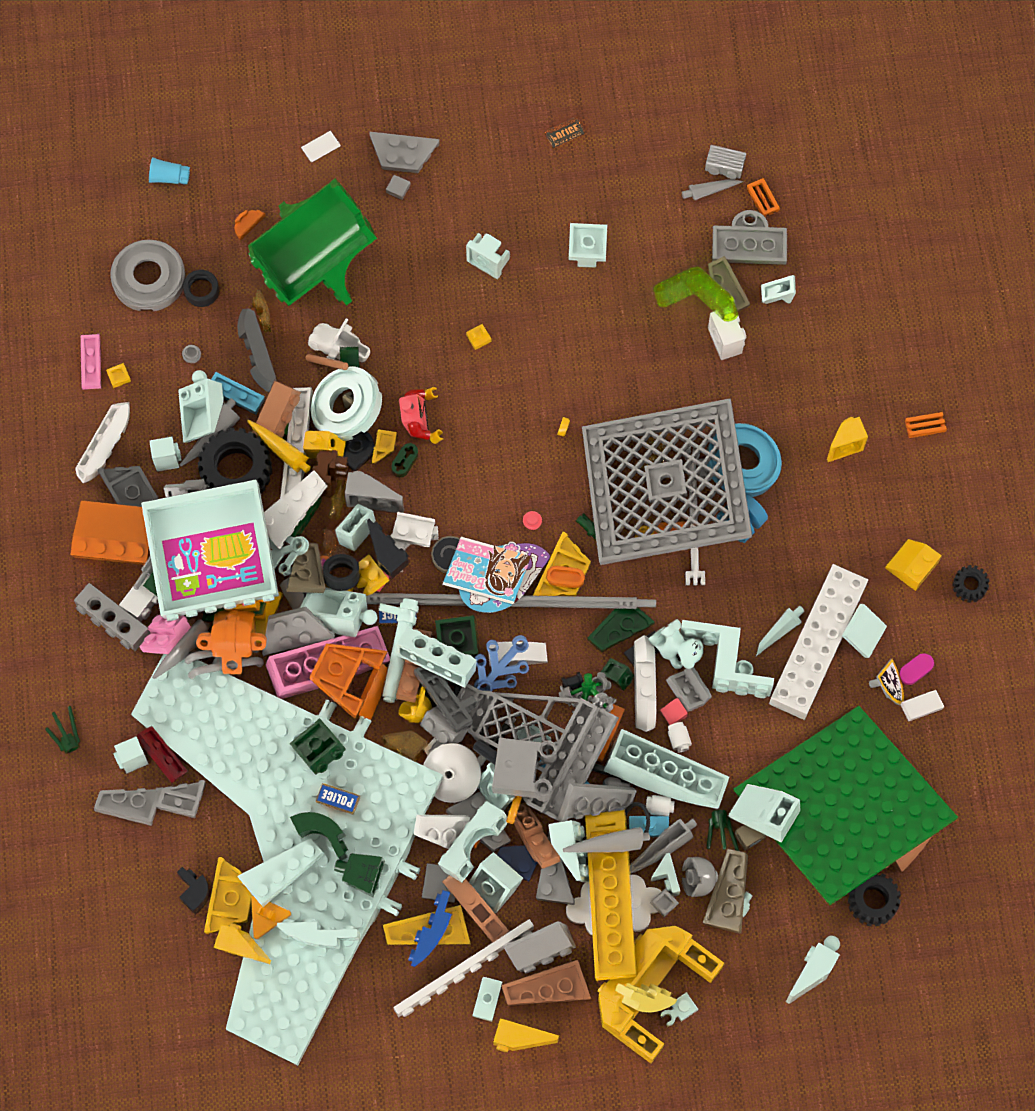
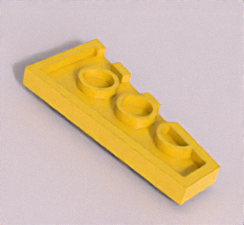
[383,905,470,945]

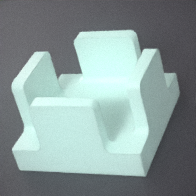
[569,223,607,267]
[466,233,510,280]

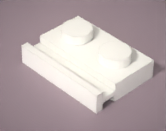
[392,512,435,547]

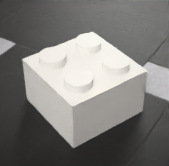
[708,306,746,360]

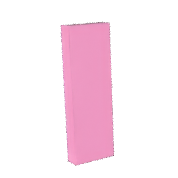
[81,334,101,389]

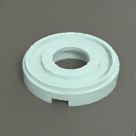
[311,367,382,441]

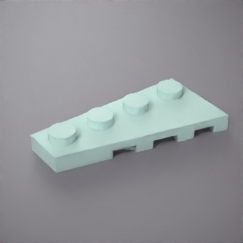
[237,838,325,907]

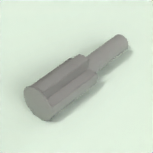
[133,556,153,590]

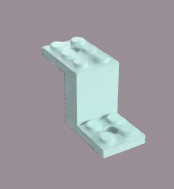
[680,620,774,698]

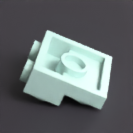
[478,763,515,811]

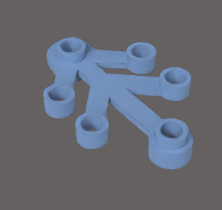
[474,635,529,692]

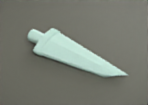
[756,606,805,656]

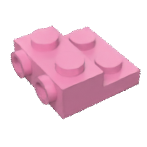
[139,615,191,654]

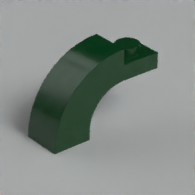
[290,812,348,860]

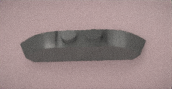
[237,308,277,393]

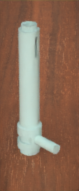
[379,598,419,703]

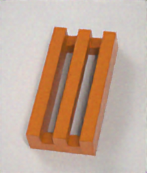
[747,178,780,217]
[905,412,947,438]

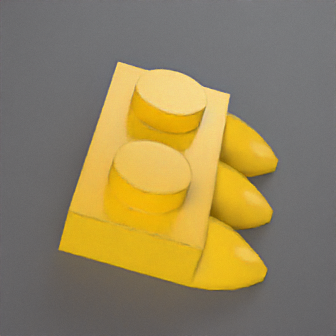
[357,555,390,596]

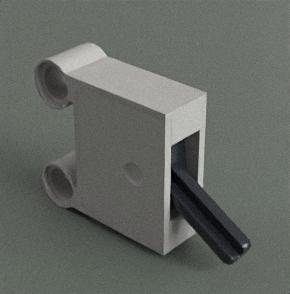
[473,738,557,802]

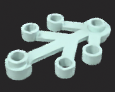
[268,536,309,576]

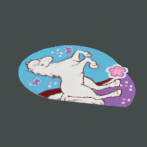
[459,542,550,613]

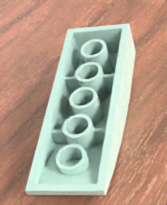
[603,729,729,809]

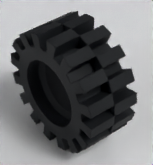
[953,565,989,603]

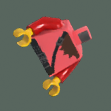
[399,387,443,444]

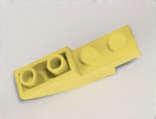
[615,983,677,1012]

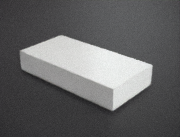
[900,690,944,721]

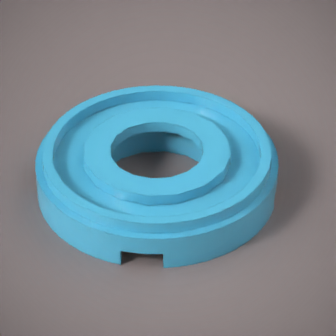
[707,423,782,497]

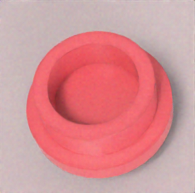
[523,511,542,530]

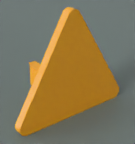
[251,896,291,939]

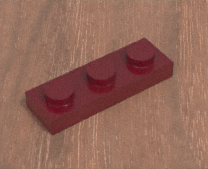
[136,726,188,783]

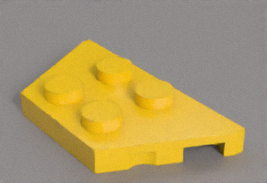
[533,532,591,597]
[204,857,253,934]

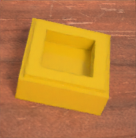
[106,363,131,388]

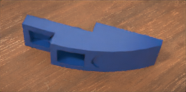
[408,890,452,967]

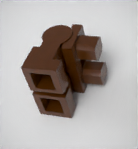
[312,450,349,497]

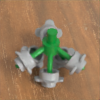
[559,672,616,713]

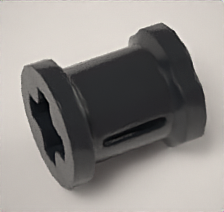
[561,672,584,690]

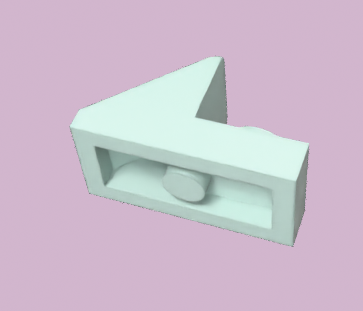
[761,275,796,304]
[651,853,680,896]

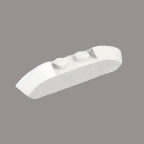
[76,402,130,483]
[634,635,656,732]

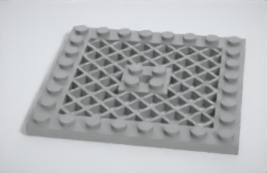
[582,398,752,565]

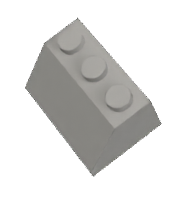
[504,921,576,973]

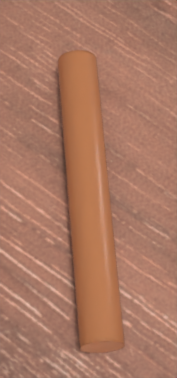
[306,354,348,370]

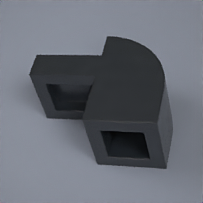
[177,867,210,915]

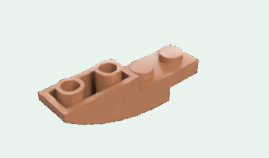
[396,628,432,702]
[508,802,560,869]
[442,875,509,943]

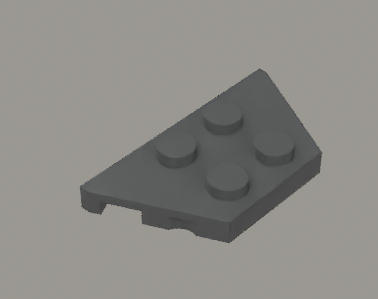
[97,466,158,507]

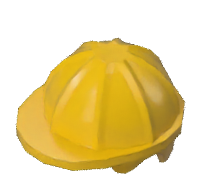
[399,687,432,723]

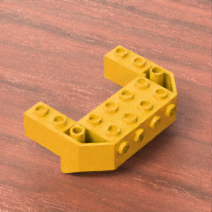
[598,926,724,1063]

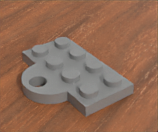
[712,210,787,265]

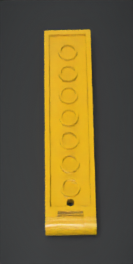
[585,810,637,981]

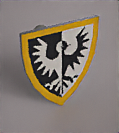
[869,659,904,706]

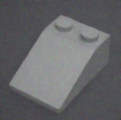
[345,471,404,513]

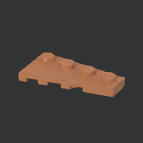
[501,960,591,1006]

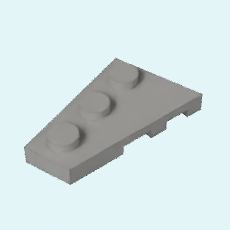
[94,787,163,826]

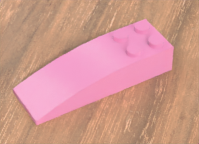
[266,626,390,699]

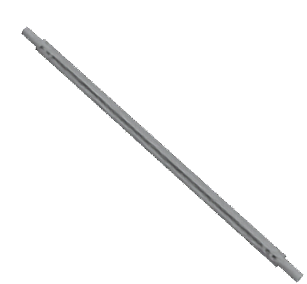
[366,593,656,609]

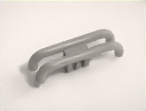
[185,650,264,679]

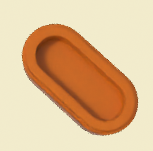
[546,566,585,588]

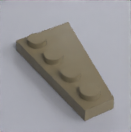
[703,849,748,934]

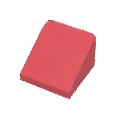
[660,698,688,725]

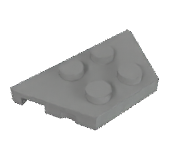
[370,132,439,173]
[262,607,335,656]

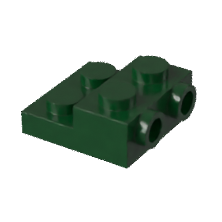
[289,718,346,775]

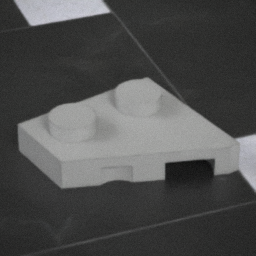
[156,780,206,818]

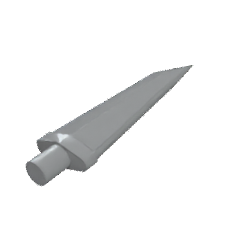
[682,179,743,200]

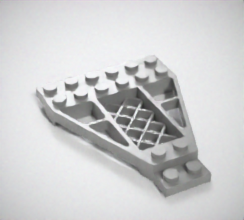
[457,683,619,822]

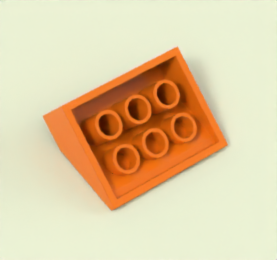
[70,501,150,565]

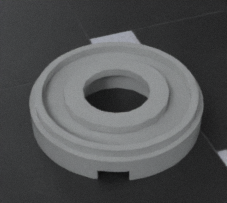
[110,240,185,311]

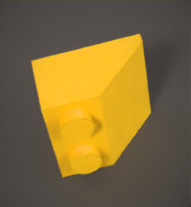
[827,417,868,462]
[885,539,942,591]

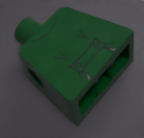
[334,853,385,897]

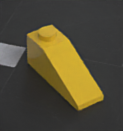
[214,923,271,964]
[493,1018,559,1052]

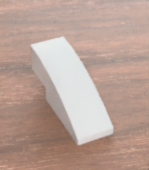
[488,642,548,666]

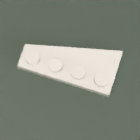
[264,471,327,549]

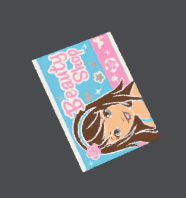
[442,537,531,604]

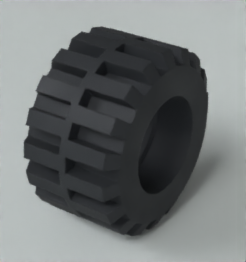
[848,873,901,927]

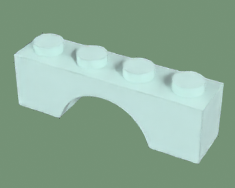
[438,801,508,883]

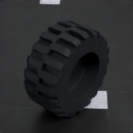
[198,428,272,494]

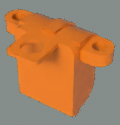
[196,609,267,674]

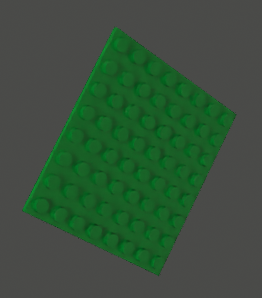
[733,706,958,905]

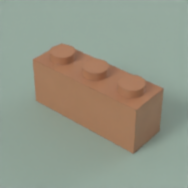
[252,381,301,438]

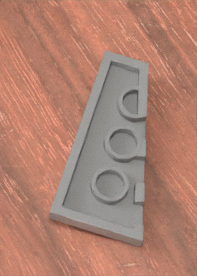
[557,783,636,822]

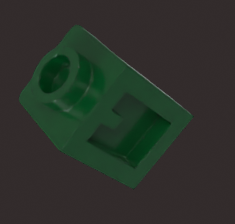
[601,658,634,691]

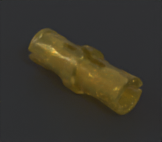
[328,480,347,519]

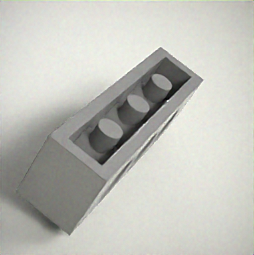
[74,583,150,651]

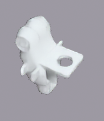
[308,318,370,362]

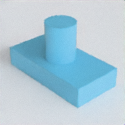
[629,816,669,837]

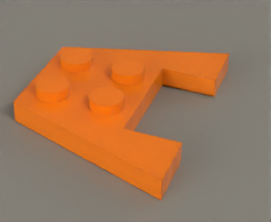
[310,643,388,719]

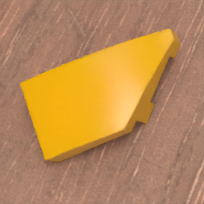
[372,429,397,464]

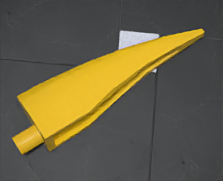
[247,420,311,473]

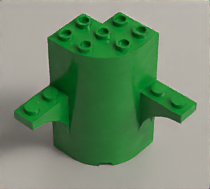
[248,178,377,306]

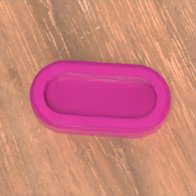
[899,653,934,685]

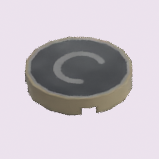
[431,536,460,573]

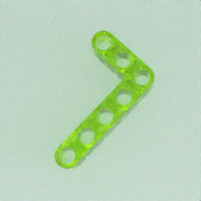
[653,267,739,322]

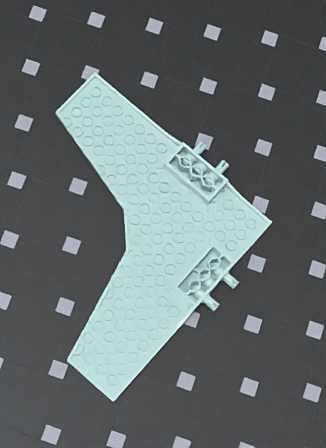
[131,654,443,1065]

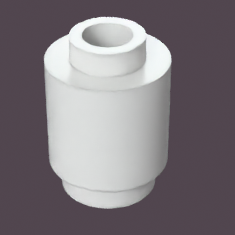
[668,722,692,753]
[646,795,675,817]

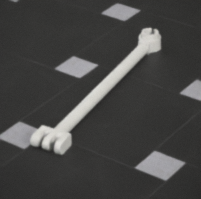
[685,446,705,585]

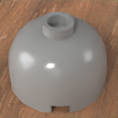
[682,857,718,897]

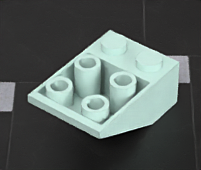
[728,784,800,842]
[549,820,589,883]

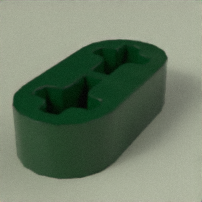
[391,443,418,478]

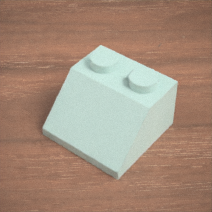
[469,852,523,913]

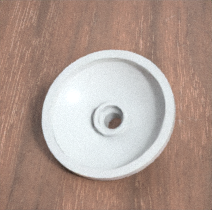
[423,743,481,803]

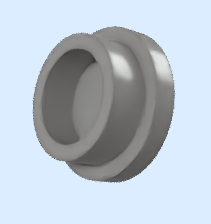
[182,345,201,363]

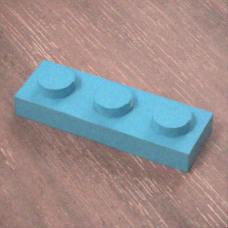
[211,372,265,414]

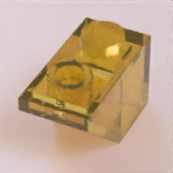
[382,730,428,762]

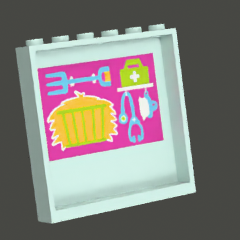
[141,480,279,621]

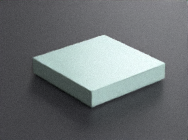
[842,604,887,658]

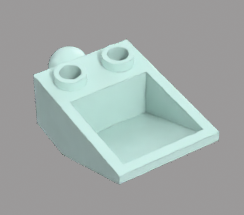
[179,370,223,443]
[300,587,378,637]
[786,936,840,1004]

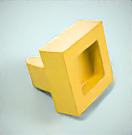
[466,324,491,350]

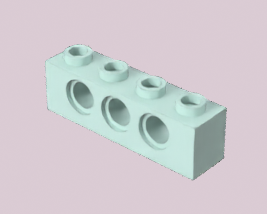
[396,627,477,688]

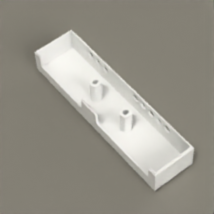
[769,564,868,720]

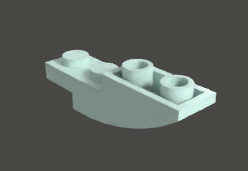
[277,919,360,949]

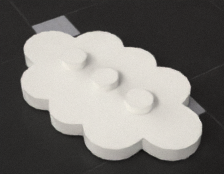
[566,875,661,936]

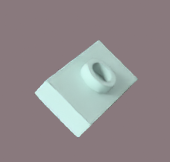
[472,977,502,1022]

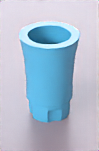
[149,157,190,184]

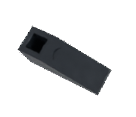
[367,519,409,580]

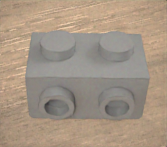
[666,667,712,712]

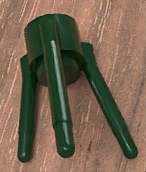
[45,706,81,754]
[707,810,739,851]

